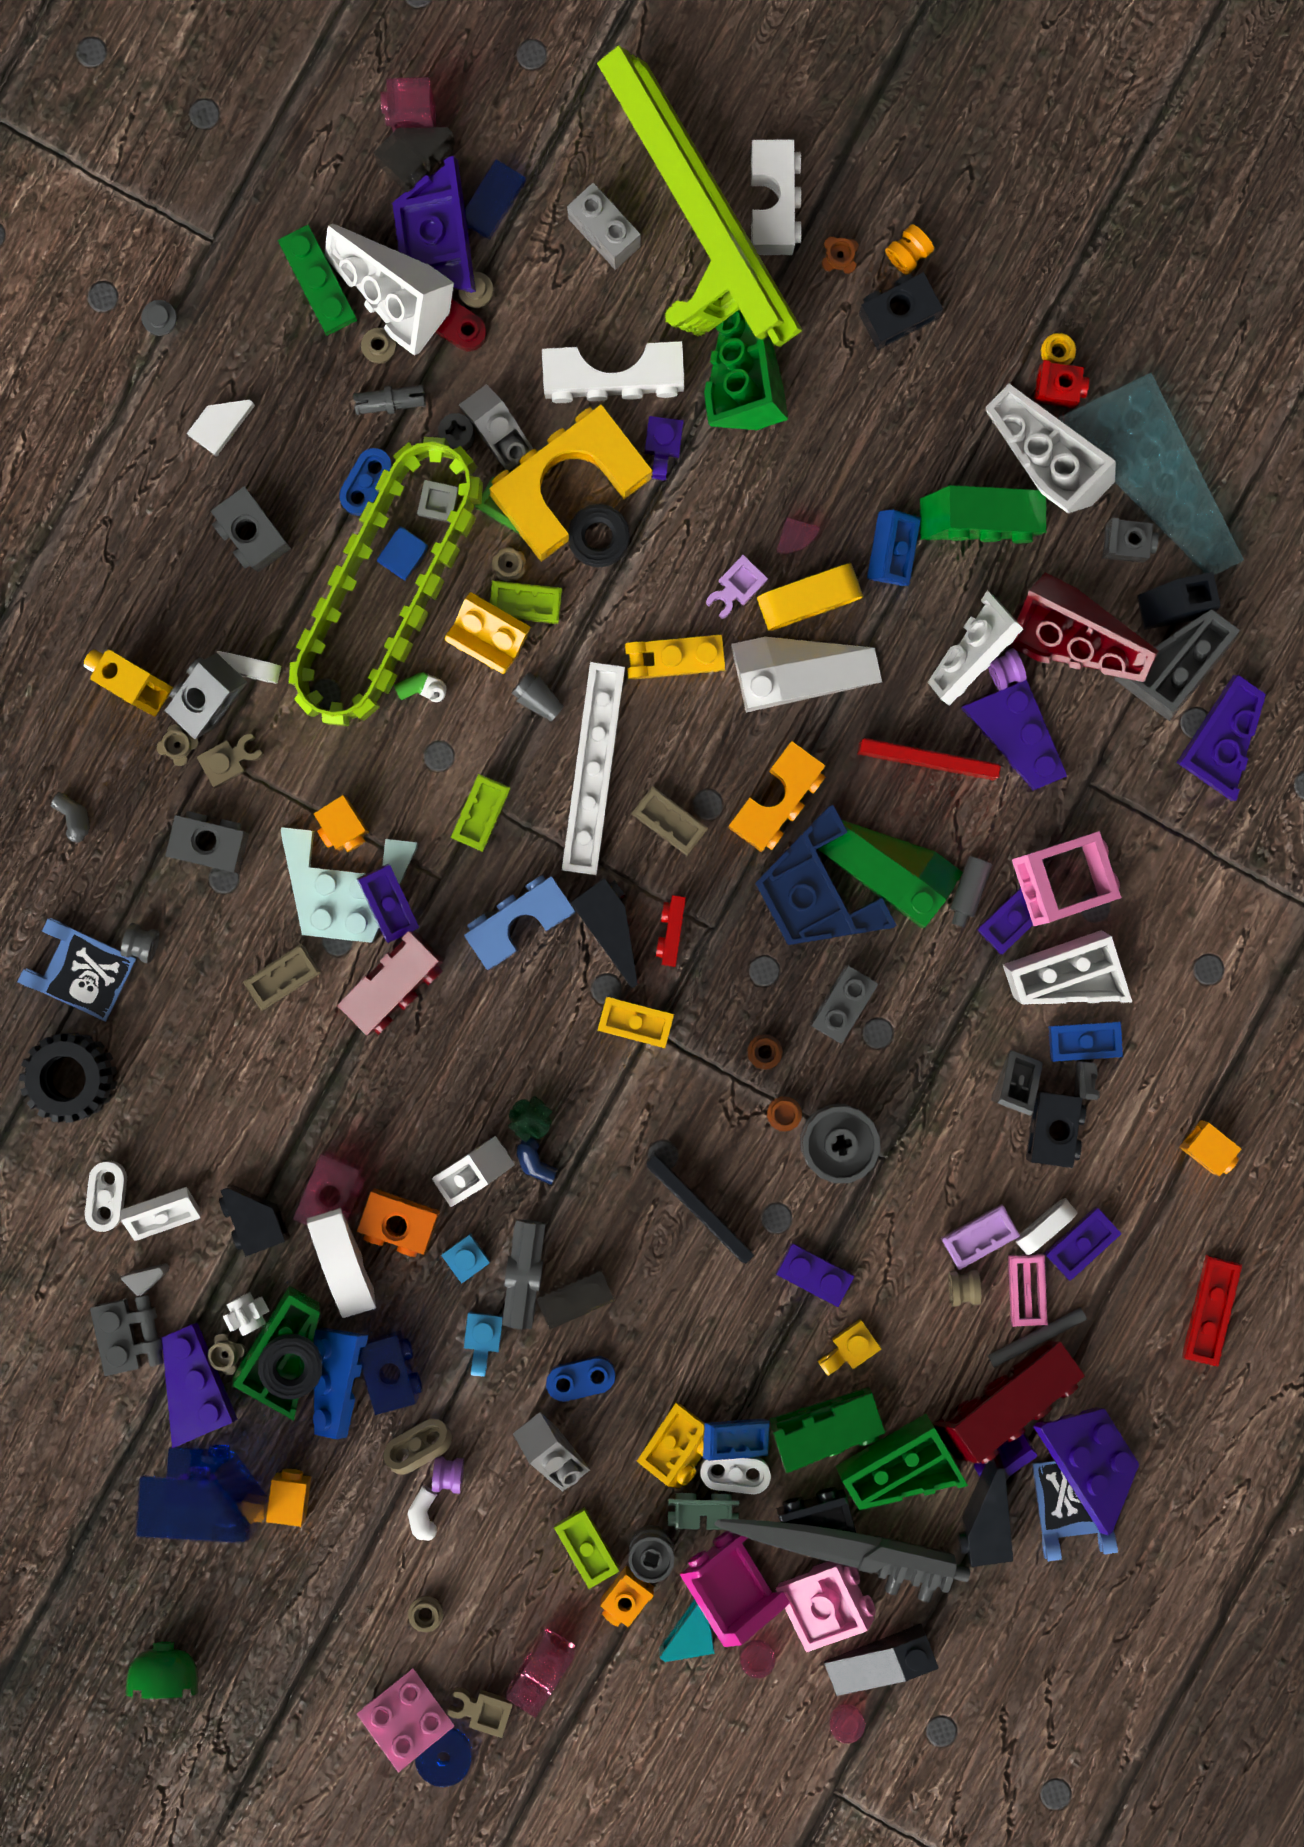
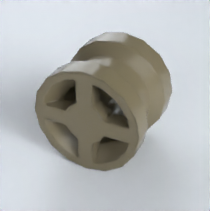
[948,1270,981,1307]

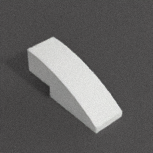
[307,1208,376,1318]

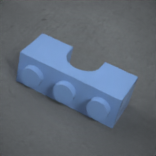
[464,875,576,970]

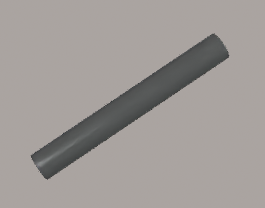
[987,1307,1087,1368]

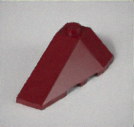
[1008,572,1159,682]

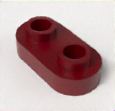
[436,299,487,352]

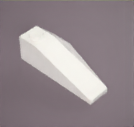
[731,637,882,712]

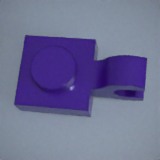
[645,416,684,481]
[974,1432,1038,1477]

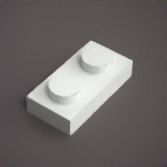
[120,1187,201,1241]

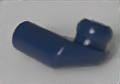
[516,1137,558,1185]

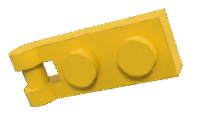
[625,635,725,679]

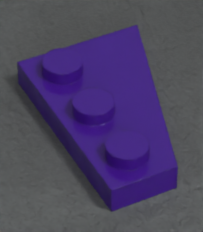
[1176,675,1266,801]
[162,1322,238,1448]

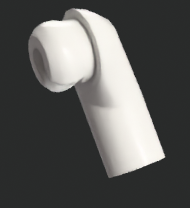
[408,1485,437,1541]

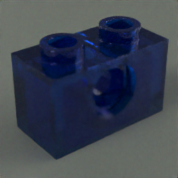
[359,1330,423,1415]

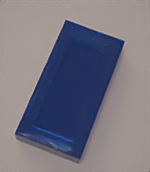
[465,159,526,240]

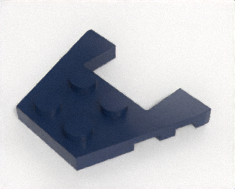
[755,805,897,945]

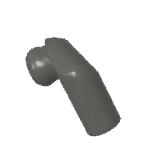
[51,792,90,842]

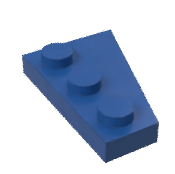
[313,1328,368,1439]

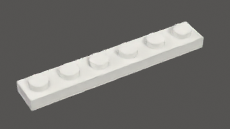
[562,662,625,875]

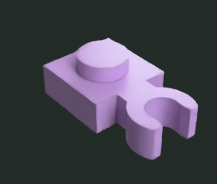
[706,555,768,619]

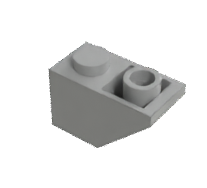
[459,384,533,471]
[513,1412,590,1492]

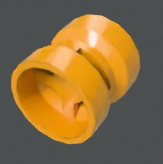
[885,224,934,275]

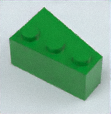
[232,1286,320,1421]
[770,1386,885,1474]

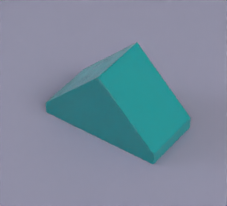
[659,1599,715,1662]

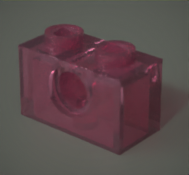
[381,77,437,139]
[293,1151,366,1225]
[506,1627,575,1718]

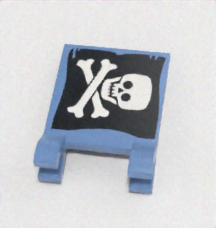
[17,918,137,1022]
[1032,1460,1118,1561]

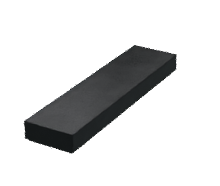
[646,1152,754,1264]

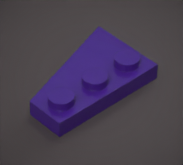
[961,680,1067,790]

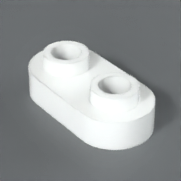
[85,1161,127,1232]
[700,1457,771,1494]

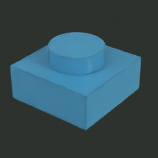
[441,1233,491,1284]

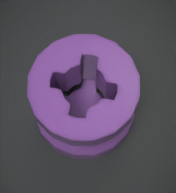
[988,648,1027,691]
[432,1456,464,1494]

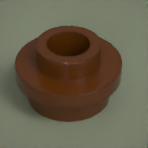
[747,1034,783,1069]

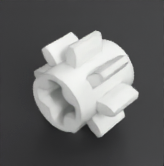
[223,1292,269,1336]

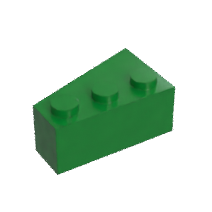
[920,485,1046,544]
[836,1414,968,1510]

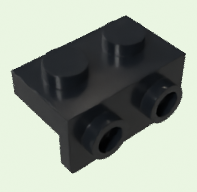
[776,1487,856,1552]

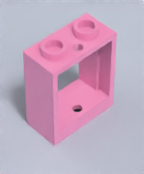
[1012,831,1121,926]

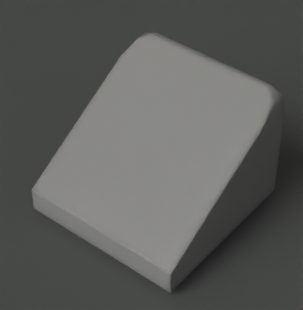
[120,1263,170,1296]

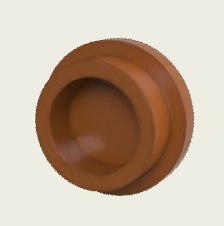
[767,1096,802,1132]

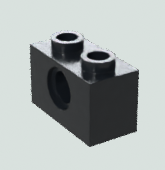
[859,272,943,350]
[1026,1091,1086,1168]

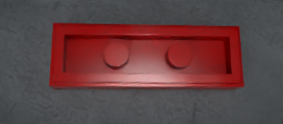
[1182,1255,1242,1367]

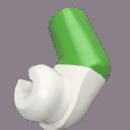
[394,672,447,702]

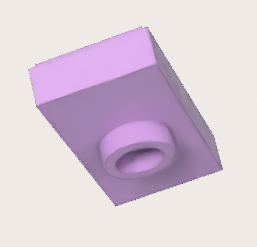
[941,1204,1020,1270]

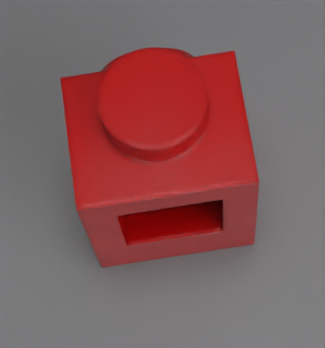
[1034,360,1089,408]

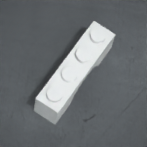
[542,341,684,403]

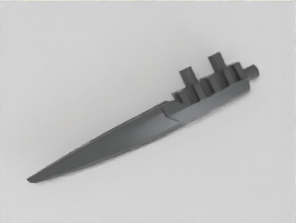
[714,1519,970,1603]

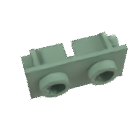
[668,1493,739,1530]

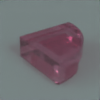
[776,517,820,554]

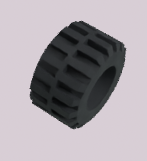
[19,1033,117,1123]

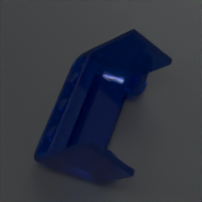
[136,1444,269,1542]

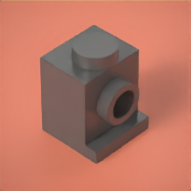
[1102,518,1158,563]

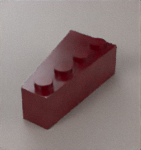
[933,1341,1085,1464]

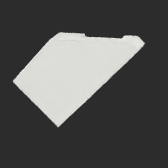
[187,400,255,457]

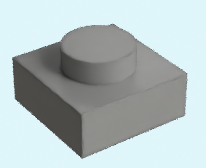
[417,480,459,523]

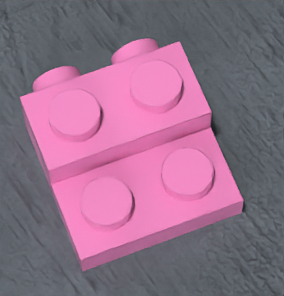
[776,1561,875,1652]

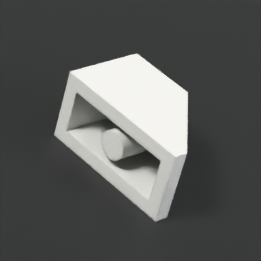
[431,1136,515,1207]

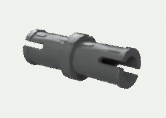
[353,384,426,415]

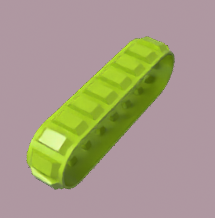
[289,437,483,726]

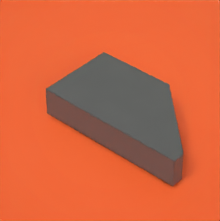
[1074,1061,1100,1100]

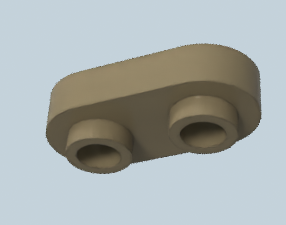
[383,1419,452,1475]

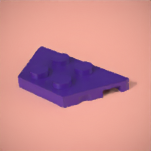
[392,156,476,293]
[1033,1407,1139,1535]

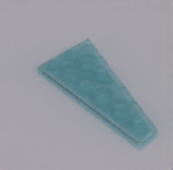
[1057,373,1244,575]

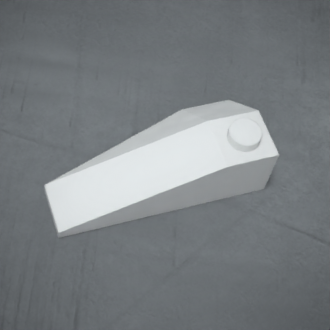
[325,224,454,355]
[985,384,1116,513]

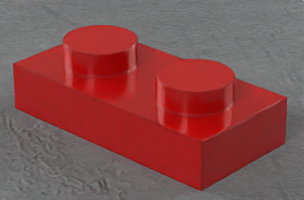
[656,895,686,967]

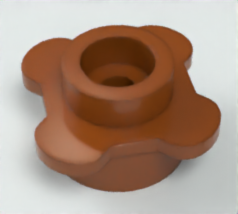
[822,236,859,274]

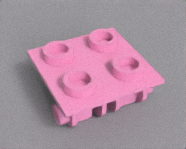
[357,1668,454,1773]

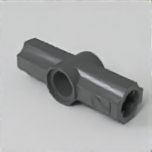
[502,1219,546,1329]

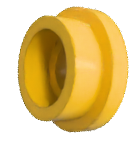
[1041,333,1076,365]

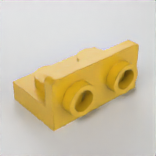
[444,592,531,674]
[637,1403,704,1488]

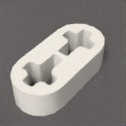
[217,651,282,684]
[1015,1198,1077,1255]

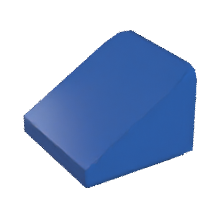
[377,527,428,581]

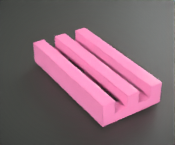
[1008,1253,1048,1327]

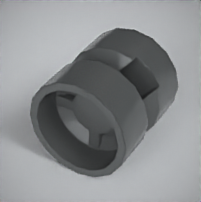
[628,1525,675,1583]

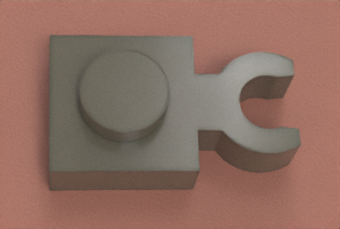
[197,734,264,788]
[447,1688,514,1738]

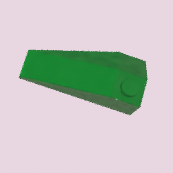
[704,309,789,430]
[817,820,963,928]

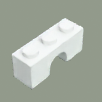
[751,140,801,255]

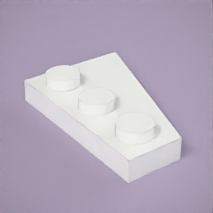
[928,590,1023,706]

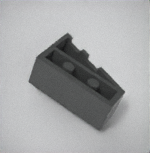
[1114,609,1240,721]

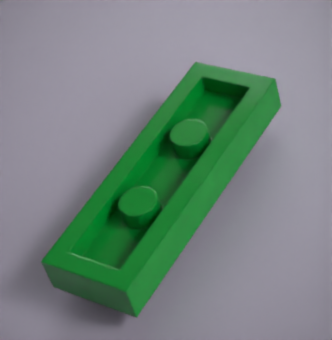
[278,225,357,336]

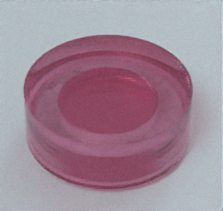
[740,1640,775,1678]
[829,1704,865,1743]

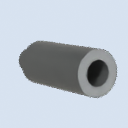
[950,856,993,928]

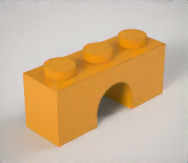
[728,741,825,852]

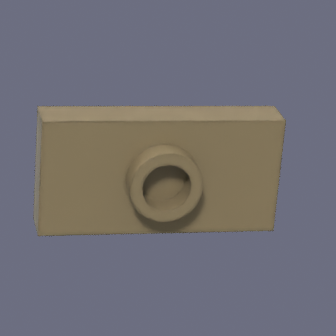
[631,786,708,856]
[243,944,322,1011]

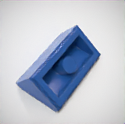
[867,509,921,586]

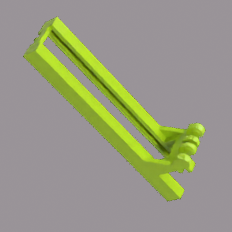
[597,45,803,347]

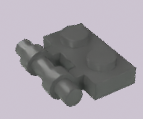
[90,1294,164,1376]

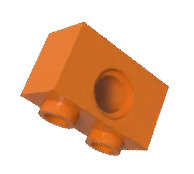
[357,1188,440,1257]

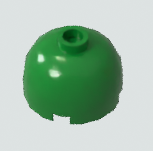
[126,1642,198,1699]

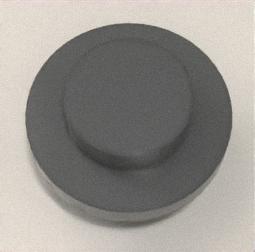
[141,300,177,336]

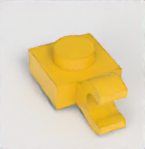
[817,1319,882,1376]

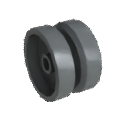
[800,1103,880,1184]

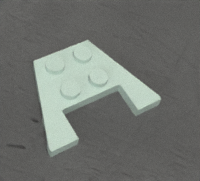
[281,827,418,943]

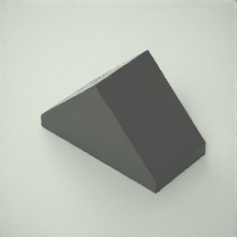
[991,1050,1043,1116]

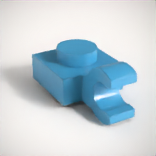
[464,1312,503,1377]

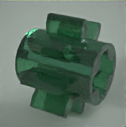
[508,1096,552,1142]

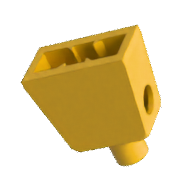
[84,649,173,717]

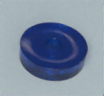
[415,1728,472,1787]

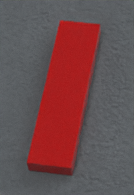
[857,738,1001,781]

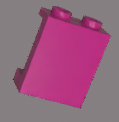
[680,1531,790,1647]

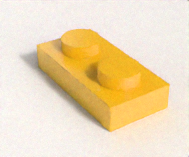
[597,996,674,1048]

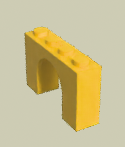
[489,405,653,562]

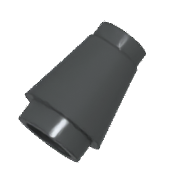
[511,672,564,722]

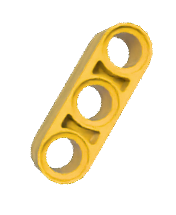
[757,563,864,631]

